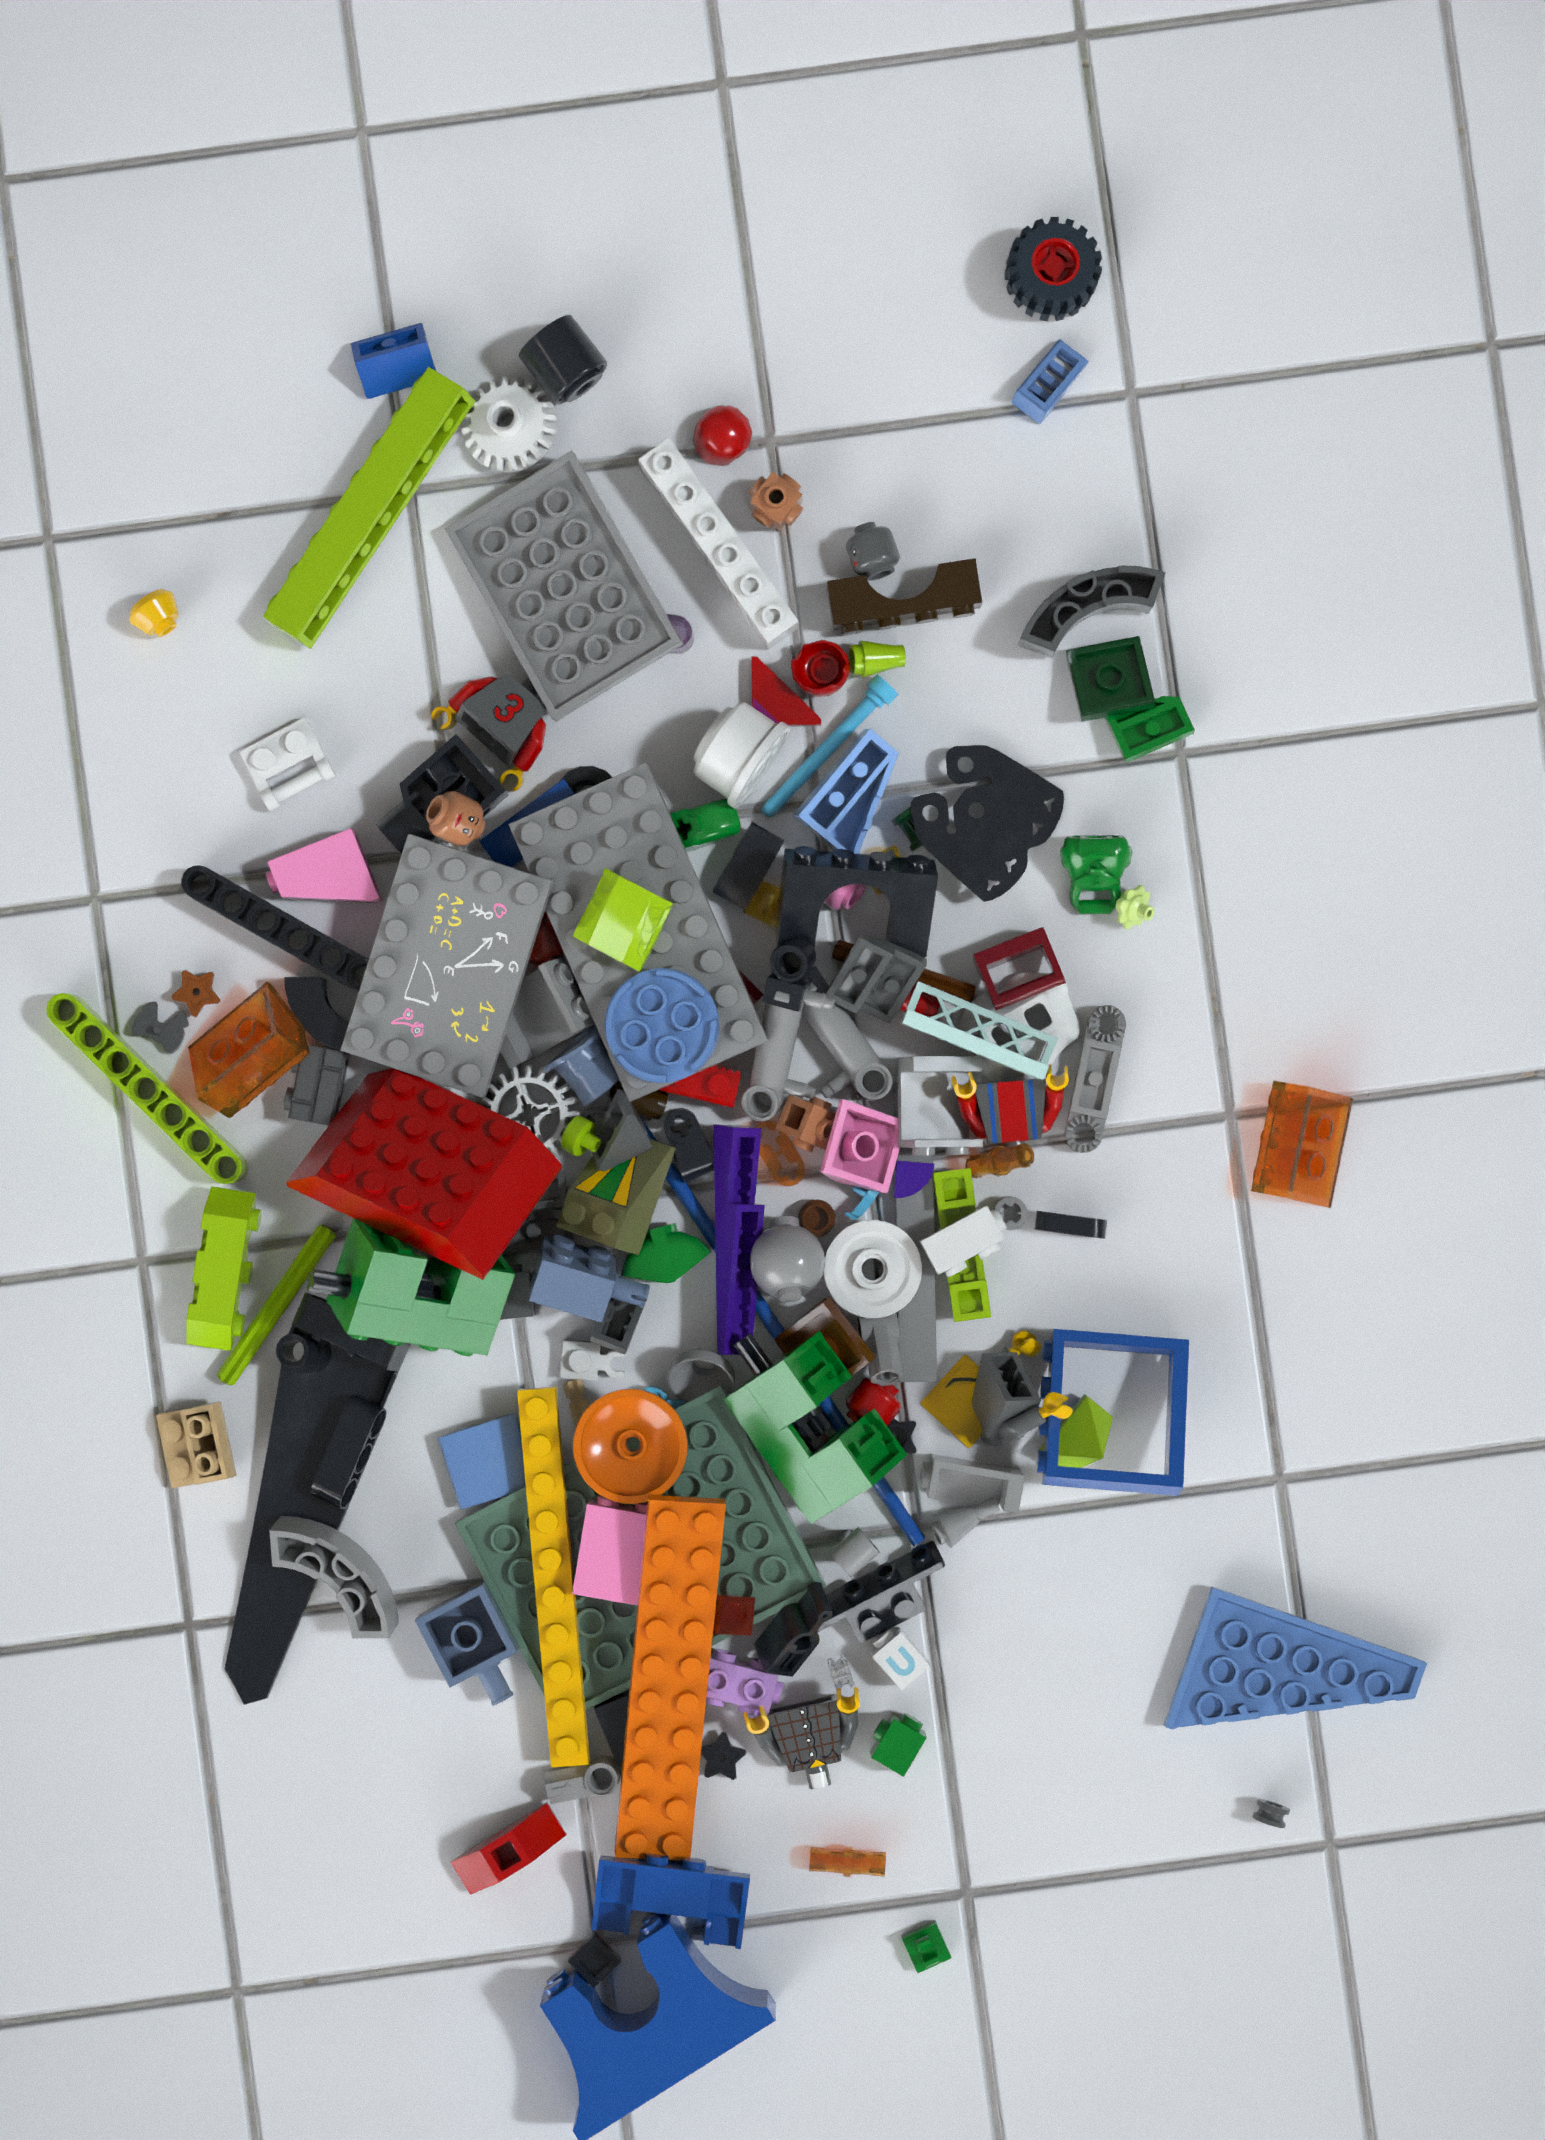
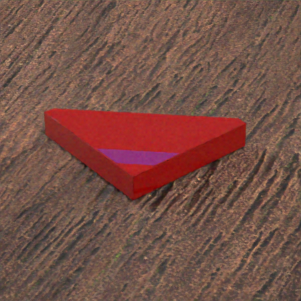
[751,656,821,726]

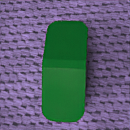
[670,799,741,852]
[621,1223,712,1284]

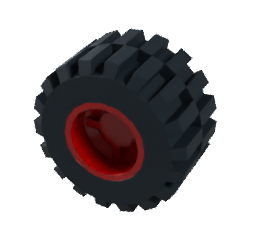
[1004,217,1102,321]

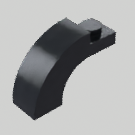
[284,977,349,1051]

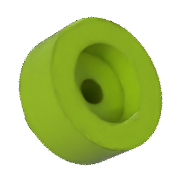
[561,1116,601,1156]

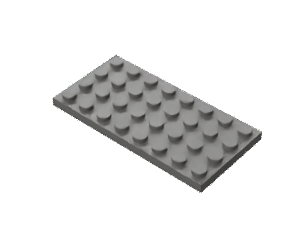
[508,763,769,1102]

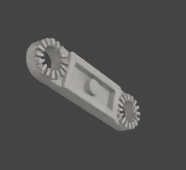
[1064,1005,1126,1153]

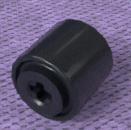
[518,315,607,405]

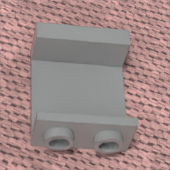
[500,957,595,1069]
[897,1056,983,1155]
[919,1454,1025,1513]

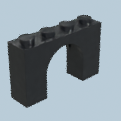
[775,846,938,957]

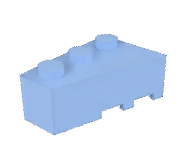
[792,729,899,854]

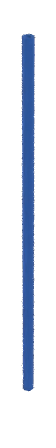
[640,1117,925,1547]

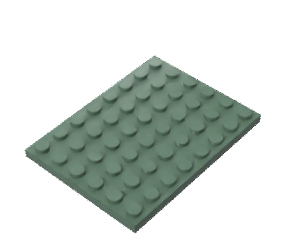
[455,1384,827,1710]

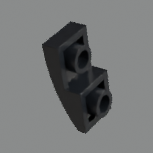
[712,822,784,910]

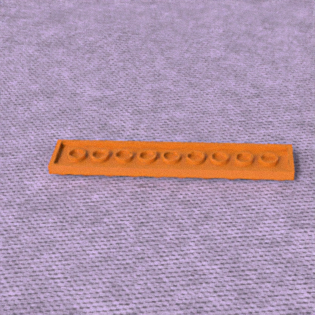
[614,1495,726,1860]

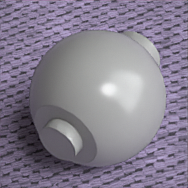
[750,1216,825,1302]

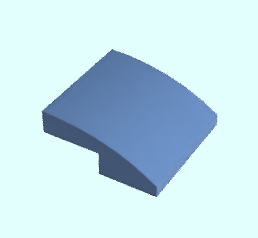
[438,1413,526,1509]

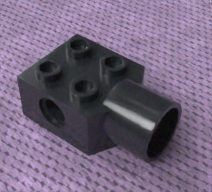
[375,734,509,855]

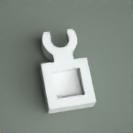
[560,1340,627,1381]

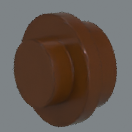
[798,1199,836,1237]

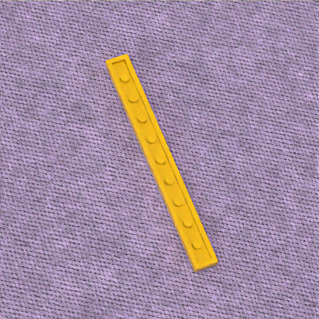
[517,1386,590,1768]

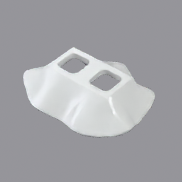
[957,972,1081,1083]

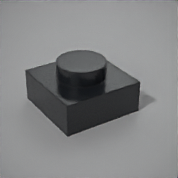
[568,1931,622,1988]

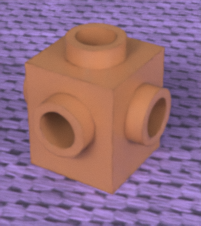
[749,472,804,532]
[775,1095,836,1153]

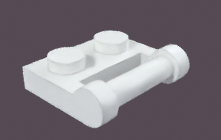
[239,717,337,812]

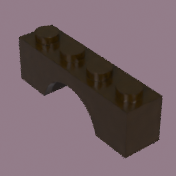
[826,558,982,635]

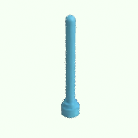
[762,674,899,817]

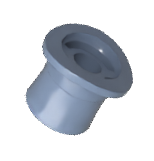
[543,1025,619,1106]

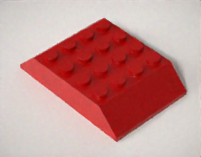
[286,1068,562,1280]

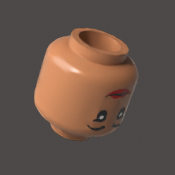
[426,791,485,847]

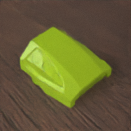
[573,868,674,972]

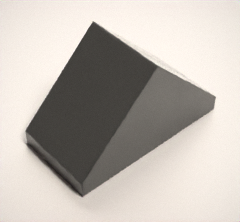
[591,1089,653,1171]
[590,1297,648,1354]

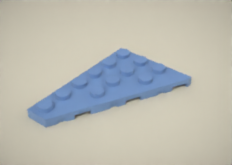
[1163,1586,1427,1730]

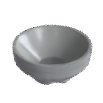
[667,1348,735,1402]

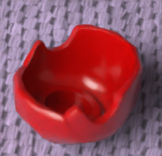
[692,405,753,466]
[791,640,850,697]

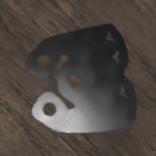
[910,745,1064,902]

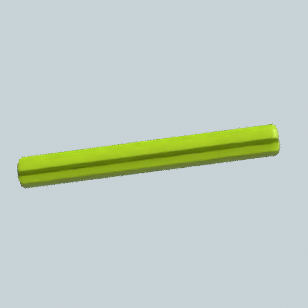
[217,1224,336,1386]

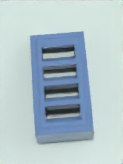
[1012,339,1089,424]

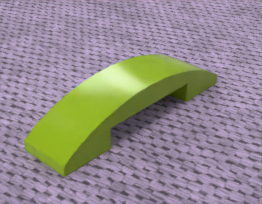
[933,1168,991,1322]

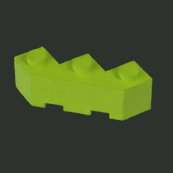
[186,1186,262,1351]

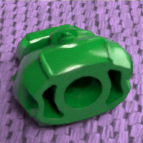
[1060,835,1133,914]

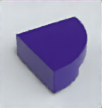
[893,1161,934,1198]

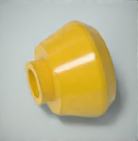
[129,589,179,637]

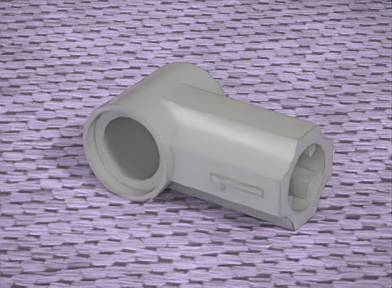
[858,1313,903,1386]
[829,1527,880,1577]
[544,1755,621,1804]

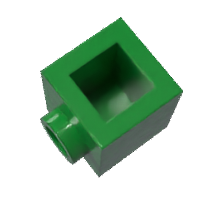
[870,1713,927,1777]

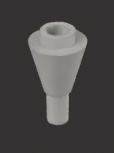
[931,1497,1000,1548]

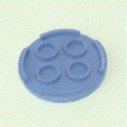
[604,968,720,1083]

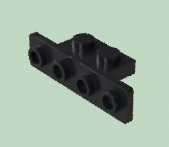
[817,1541,946,1644]

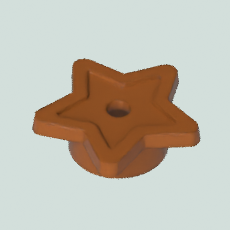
[172,970,221,1017]

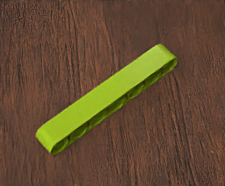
[46,993,247,1184]

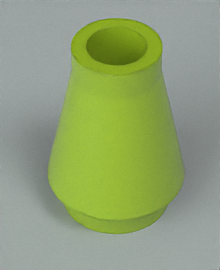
[849,640,906,678]

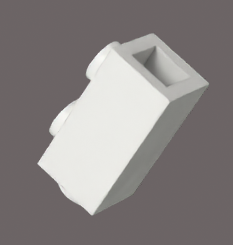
[919,1205,1007,1277]

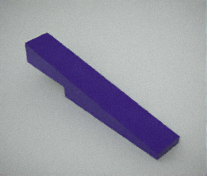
[714,1124,765,1355]

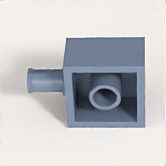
[529,1235,650,1323]
[415,1581,519,1706]

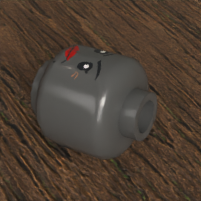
[846,522,900,581]

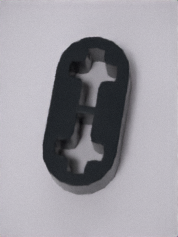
[1034,1211,1107,1239]

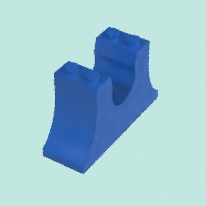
[540,1913,776,2140]

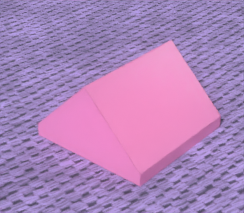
[820,1099,900,1193]

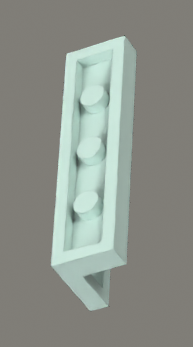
[901,981,1058,1080]

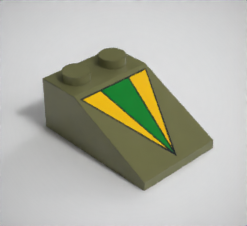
[556,1139,676,1255]

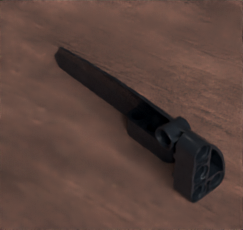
[224,1292,411,1705]

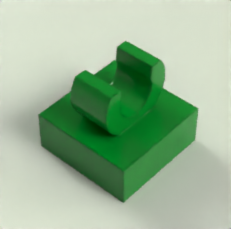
[902,1920,952,1974]

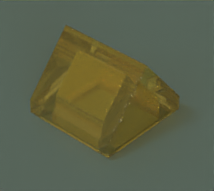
[743,881,780,929]

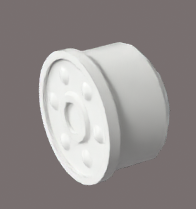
[693,702,791,809]

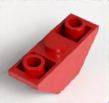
[451,1802,567,1895]

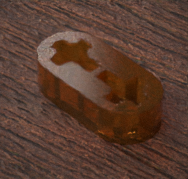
[756,1121,805,1186]

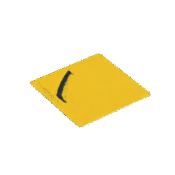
[921,1355,982,1448]

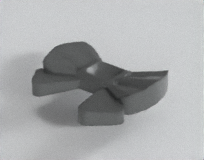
[132,1002,189,1054]

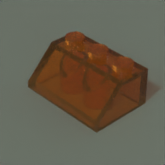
[188,982,310,1118]
[1251,1081,1353,1208]

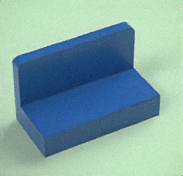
[351,323,436,399]

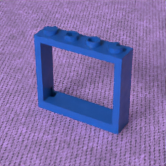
[1036,1329,1189,1496]

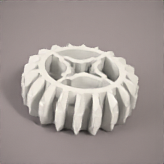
[480,1064,580,1157]

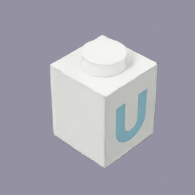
[871,1627,930,1691]

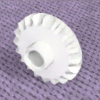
[461,376,558,472]
[824,1220,922,1318]

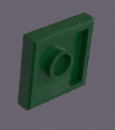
[1066,636,1156,722]

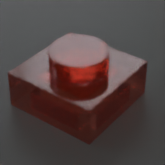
[713,1594,755,1636]

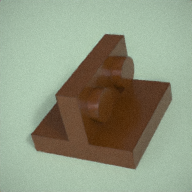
[773,1297,876,1376]

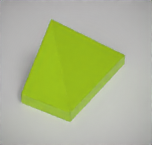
[1037,1394,1113,1468]

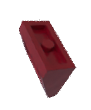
[973,927,1066,1011]

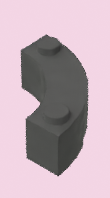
[1017,565,1166,658]

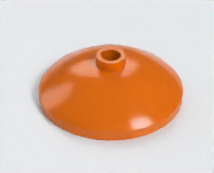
[573,1389,688,1504]

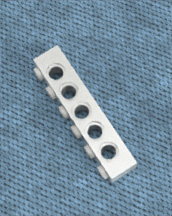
[638,438,799,649]

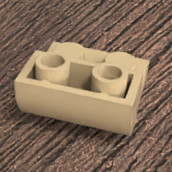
[156,1401,237,1489]

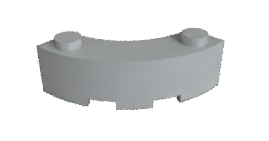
[269,1516,399,1638]

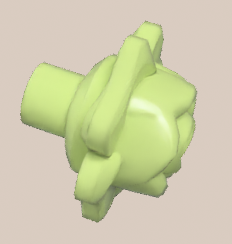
[1115,885,1155,929]

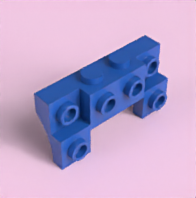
[591,1853,750,1949]

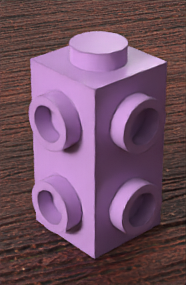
[706,1649,784,1716]

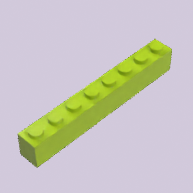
[262,367,475,649]

